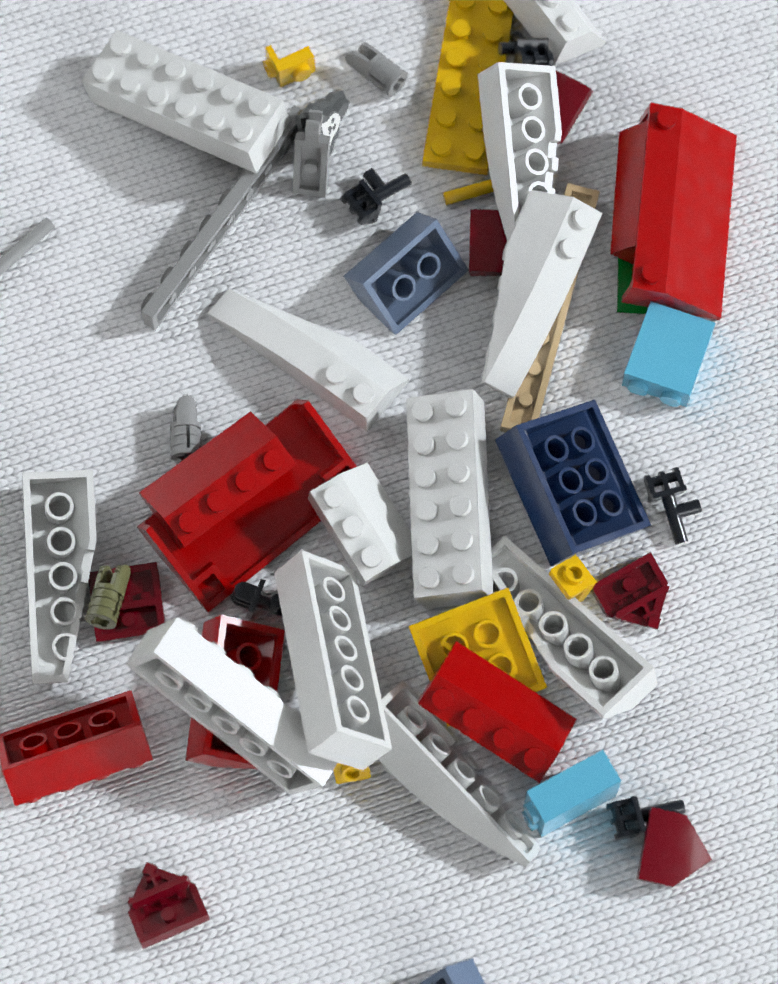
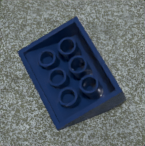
[495,400,651,567]

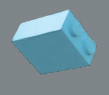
[622,301,716,407]
[522,750,621,837]

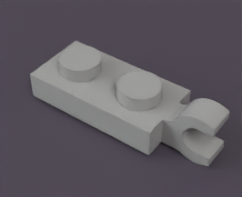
[292,109,331,198]

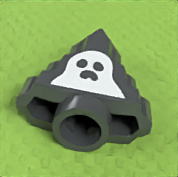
[295,89,350,157]

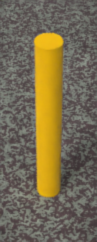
[443,179,494,205]

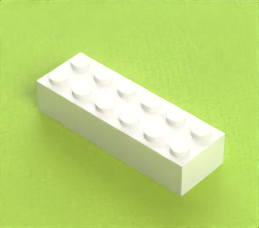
[82,30,290,174]
[406,389,493,609]
[274,550,392,770]
[125,617,338,795]

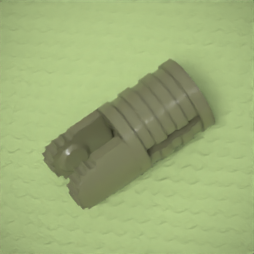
[85,564,131,630]

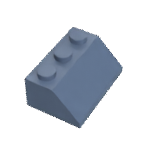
[343,212,469,335]

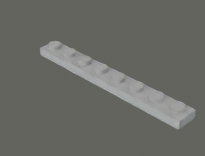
[141,105,302,331]

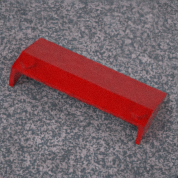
[622,102,737,320]
[137,399,357,612]

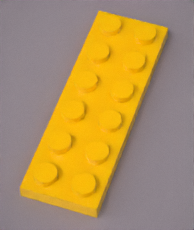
[422,0,514,176]

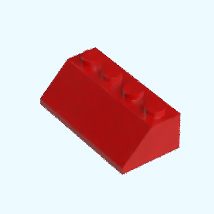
[610,121,647,264]
[139,411,297,549]
[185,615,285,769]
[417,641,577,783]
[0,690,153,806]

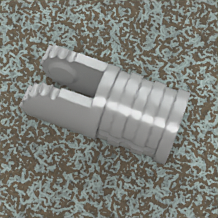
[345,42,408,97]
[170,394,201,462]

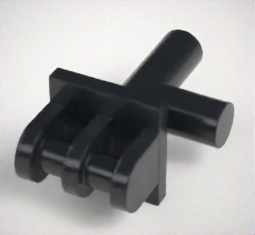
[498,31,554,66]
[340,168,411,225]
[644,467,702,545]
[231,579,283,620]
[606,795,685,840]

